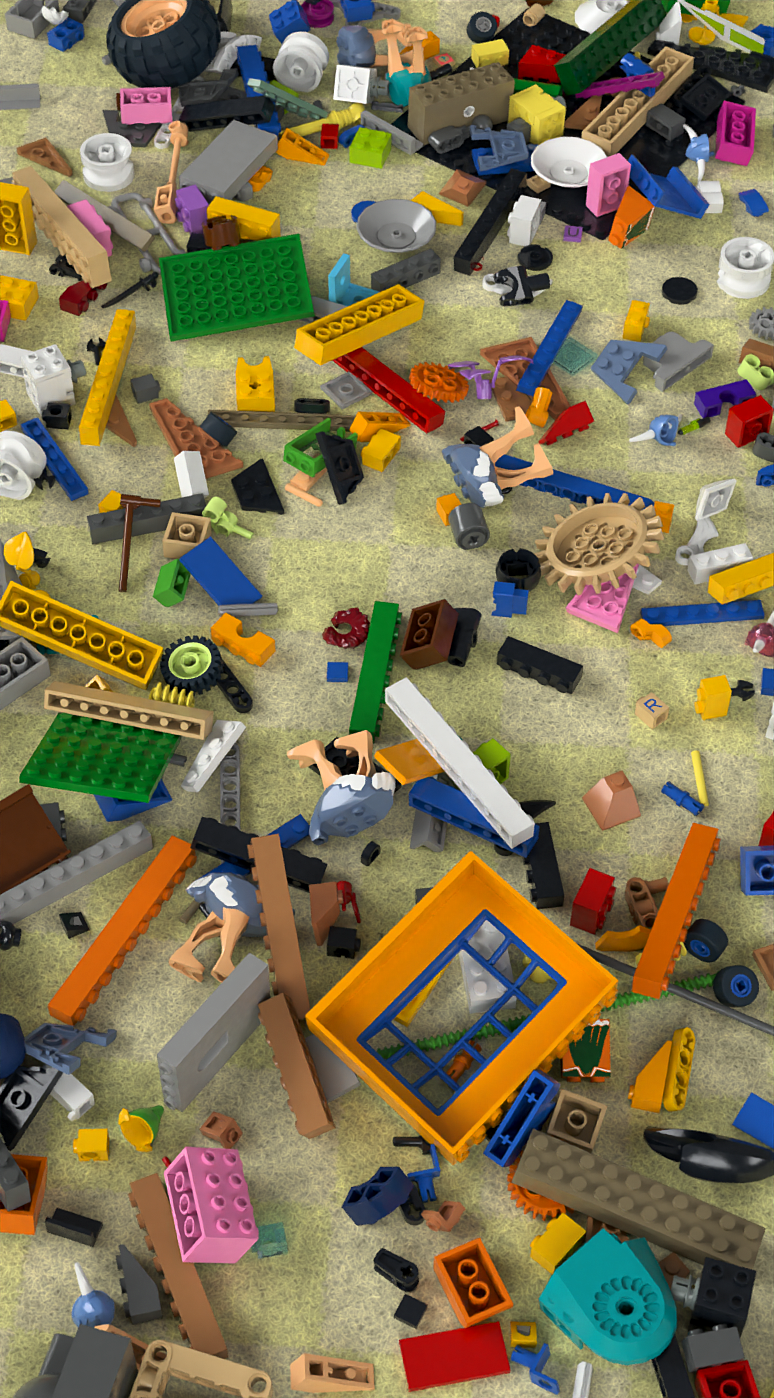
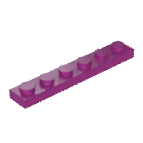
[575,71,665,99]

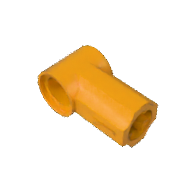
[525,387,552,428]

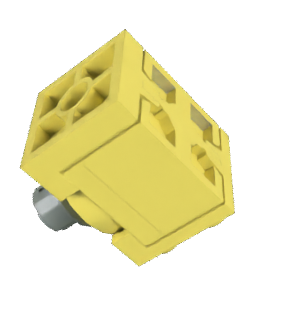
[508,84,566,145]

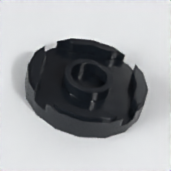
[518,244,553,271]
[662,277,698,305]

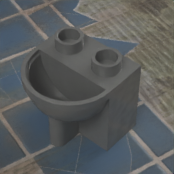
[12,1324,138,1398]

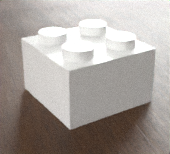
[507,195,541,246]

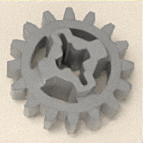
[749,307,774,340]

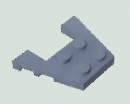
[470,125,528,171]
[591,340,667,404]
[24,1023,117,1075]

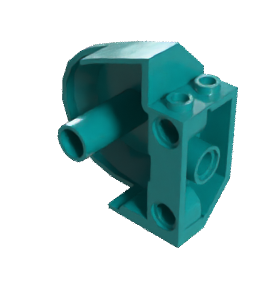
[539,1228,677,1366]

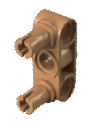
[624,877,669,930]

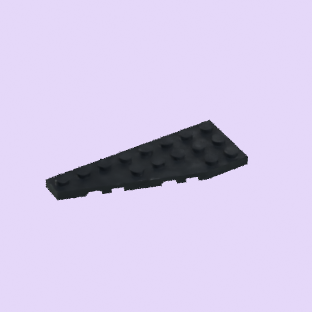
[647,40,774,93]

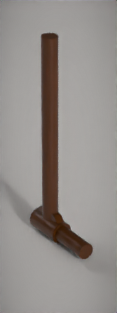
[118,494,161,592]

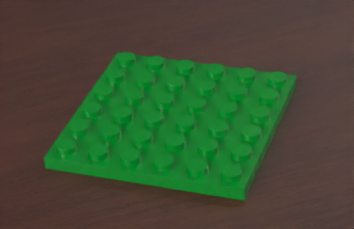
[19,713,181,803]

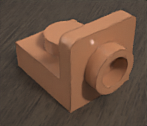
[199,1111,243,1149]

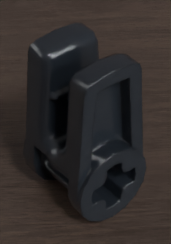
[49,255,82,281]
[373,1248,419,1292]

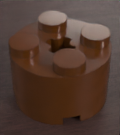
[202,215,241,250]

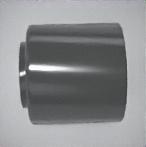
[448,503,490,550]

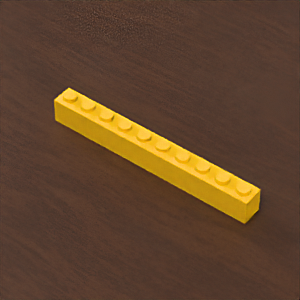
[79,309,136,446]

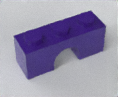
[694,379,756,419]

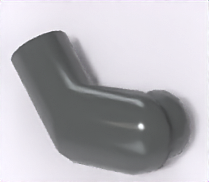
[731,85,746,97]

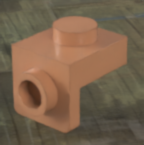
[421,1201,466,1232]

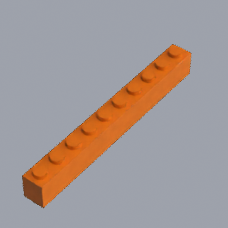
[632,823,721,999]
[48,835,197,1026]

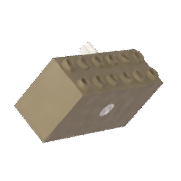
[408,62,515,146]

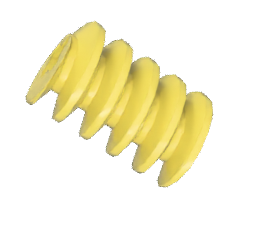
[148,682,195,708]

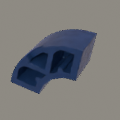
[342,1167,414,1226]

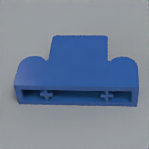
[483,1069,560,1167]

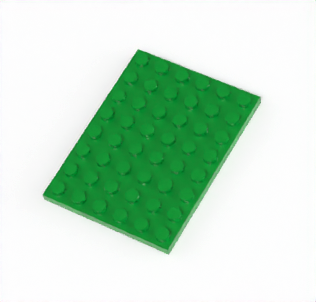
[159,234,315,342]

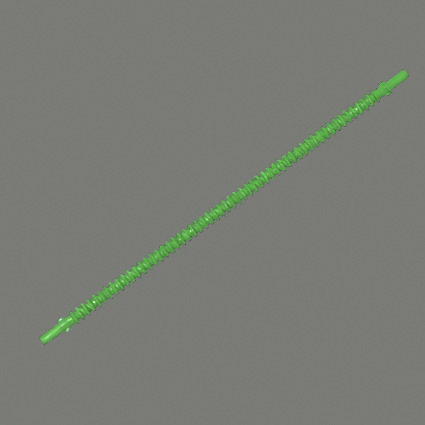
[376,971,719,1060]

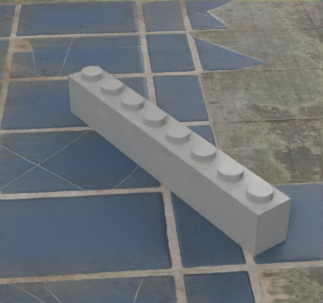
[0,820,153,924]

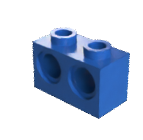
[47,18,85,52]

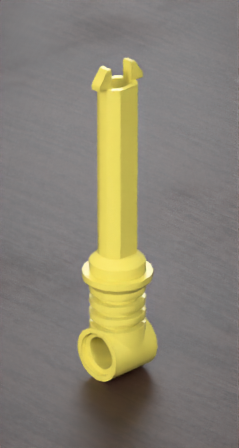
[277,103,365,141]

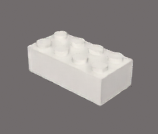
[459,920,517,1014]

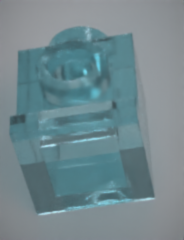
[251,1222,288,1259]

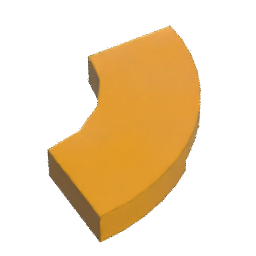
[595,925,651,951]

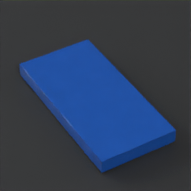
[179,536,262,617]

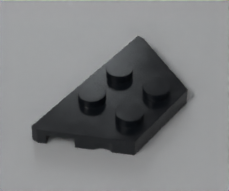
[315,431,364,505]
[231,459,284,515]
[0,1066,63,1151]

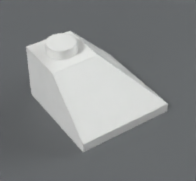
[655,2,682,45]
[695,479,737,521]

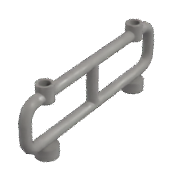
[108,192,186,275]

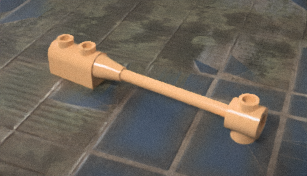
[154,121,189,224]

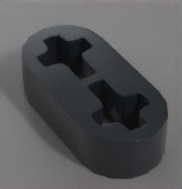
[294,398,330,414]
[398,1184,426,1226]

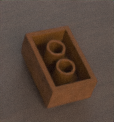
[400,599,459,670]

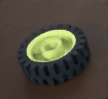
[160,635,224,696]

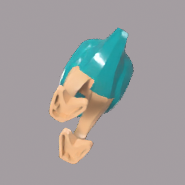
[382,19,432,107]

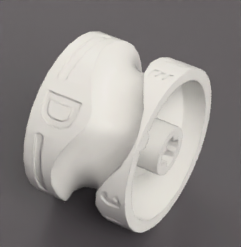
[273,32,329,93]
[80,133,135,192]
[717,237,774,299]
[0,431,47,500]

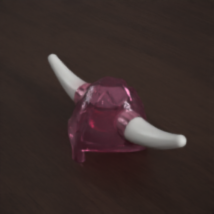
[744,611,774,657]

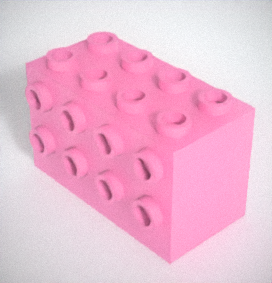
[164,1147,259,1263]

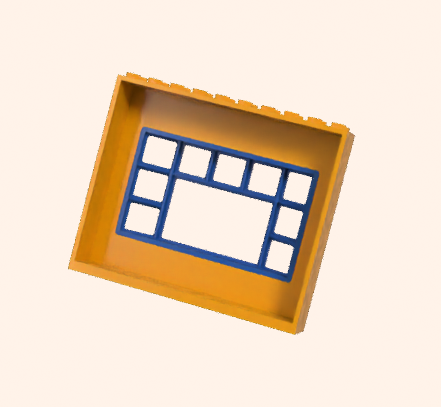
[305,850,619,1166]

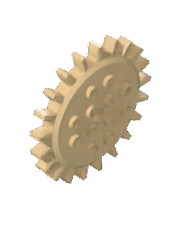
[534,493,664,595]

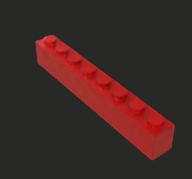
[332,347,446,434]

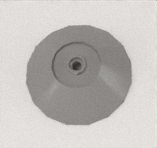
[356,199,437,253]

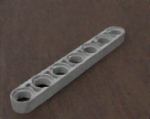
[220,743,240,864]

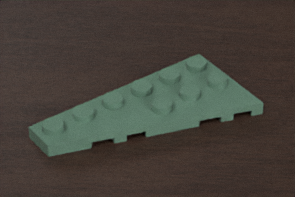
[247,78,328,120]

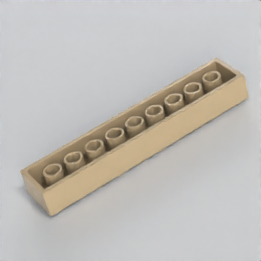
[581,46,694,157]
[11,166,112,288]

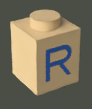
[635,692,669,729]

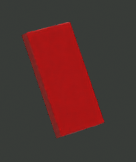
[399,1321,511,1392]

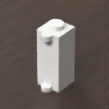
[174,451,209,498]
[42,1064,95,1121]

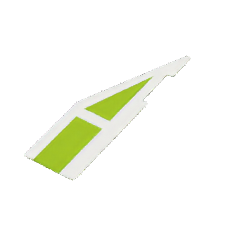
[677,0,765,54]

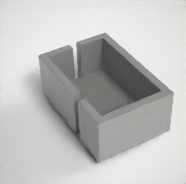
[5,0,60,39]

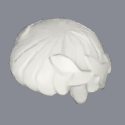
[41,6,69,25]

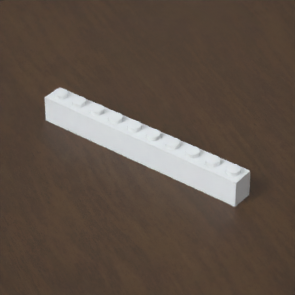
[385,677,535,849]

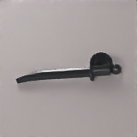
[101,272,159,308]

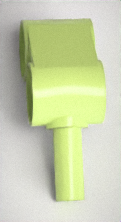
[737,354,774,390]
[202,497,254,539]

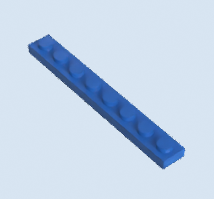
[516,300,583,397]

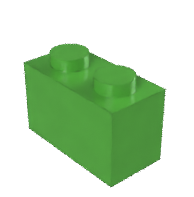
[153,559,191,607]

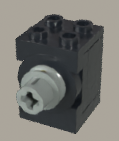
[671,1257,757,1338]

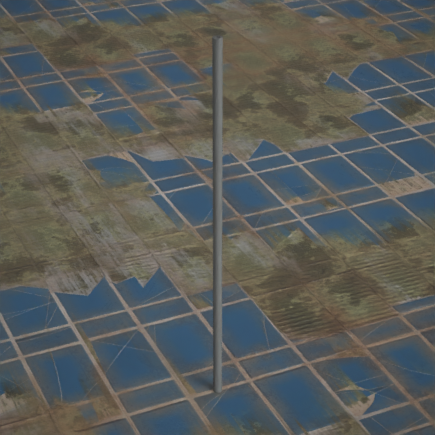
[576,943,774,1036]

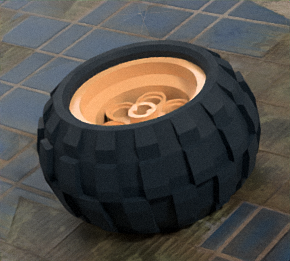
[106,0,221,89]

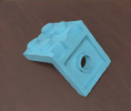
[328,253,379,306]

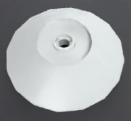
[575,0,630,34]
[531,137,607,188]

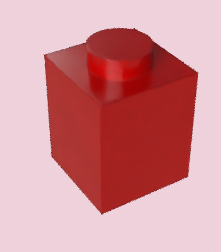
[321,124,339,149]

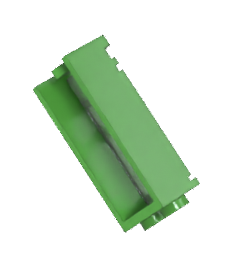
[283,418,358,477]

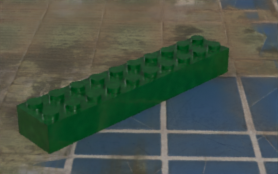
[554,0,667,95]

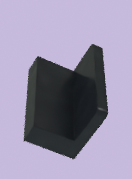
[45,1208,103,1247]

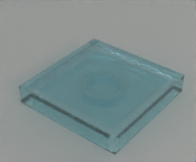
[553,337,598,376]

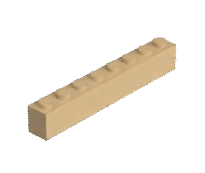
[44,681,213,740]

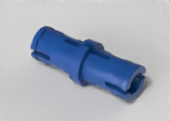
[661,781,704,816]

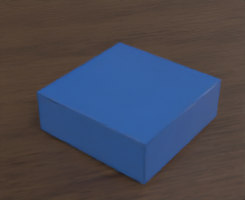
[327,662,348,682]

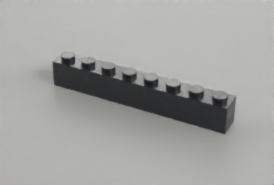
[454,168,527,276]

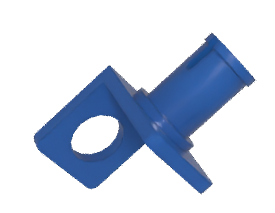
[407,1144,440,1203]
[511,1343,560,1395]

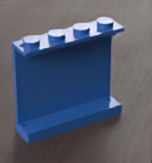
[628,154,710,219]

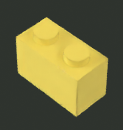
[471,39,509,68]

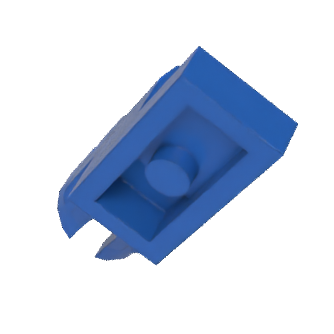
[620,53,656,97]

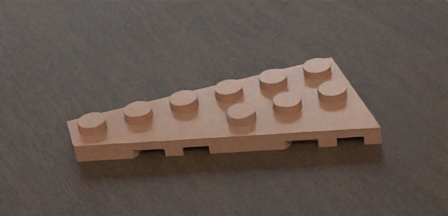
[480,337,571,420]
[149,398,243,479]

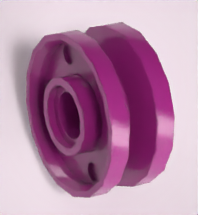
[301,0,334,28]

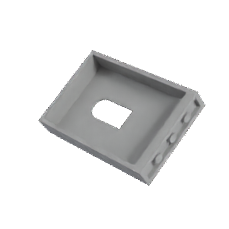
[157,953,271,1112]

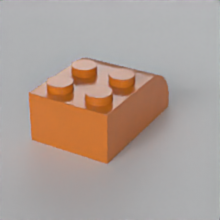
[0,1154,48,1235]
[433,1237,513,1328]

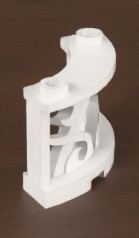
[204,31,262,74]

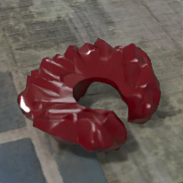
[322,607,370,649]

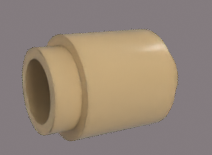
[523,4,545,26]

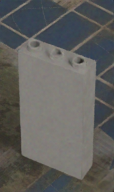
[179,120,278,202]

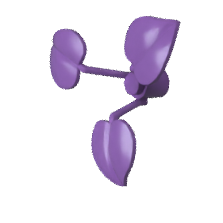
[448,355,533,399]

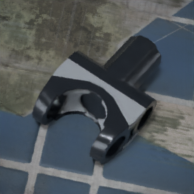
[493,266,550,306]

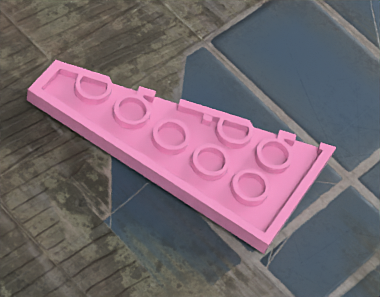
[566,564,639,633]

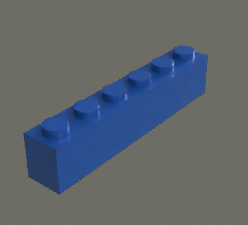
[409,777,539,858]

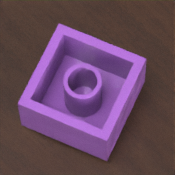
[175,185,209,235]

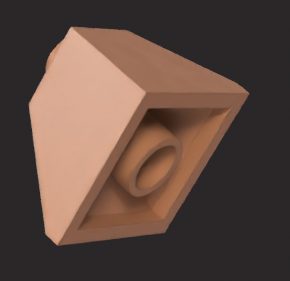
[439,169,486,207]
[582,770,641,831]
[309,882,344,946]

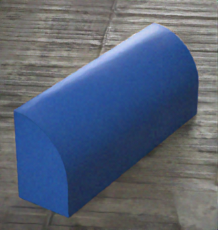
[732,1092,774,1150]

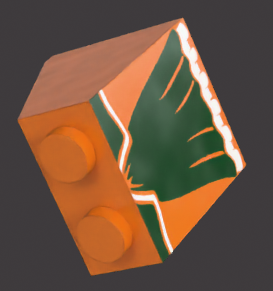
[608,186,655,249]
[560,1019,611,1083]

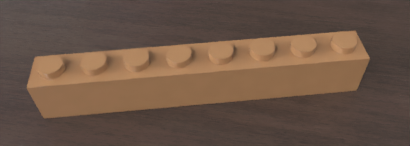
[247,834,310,1020]
[127,1173,228,1359]

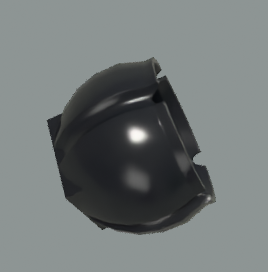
[495,548,541,592]

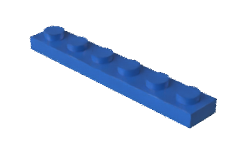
[20,417,89,501]
[640,600,765,626]
[195,814,310,881]

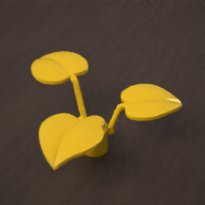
[681,0,748,45]
[4,531,51,598]

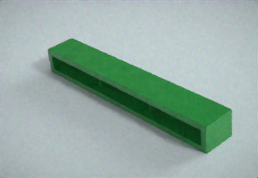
[349,601,402,744]

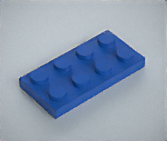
[472,144,538,175]

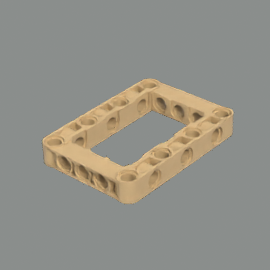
[129,1340,274,1398]

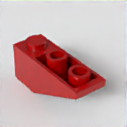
[538,400,594,446]

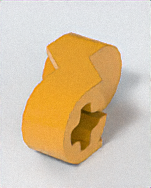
[248,166,273,192]
[630,619,672,648]

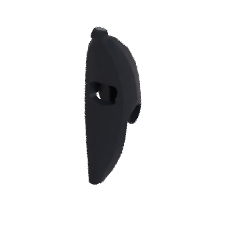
[643,1126,774,1183]

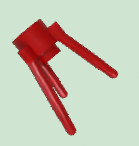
[336,881,361,923]

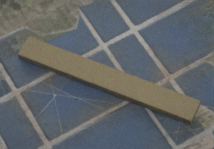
[54,180,155,252]
[207,410,356,432]

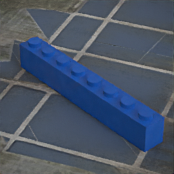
[237,45,281,140]

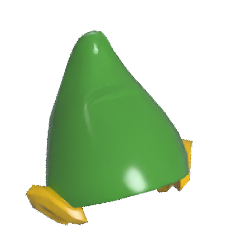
[118,1105,164,1152]

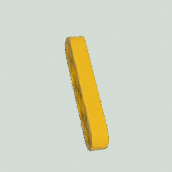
[663,1027,695,1112]

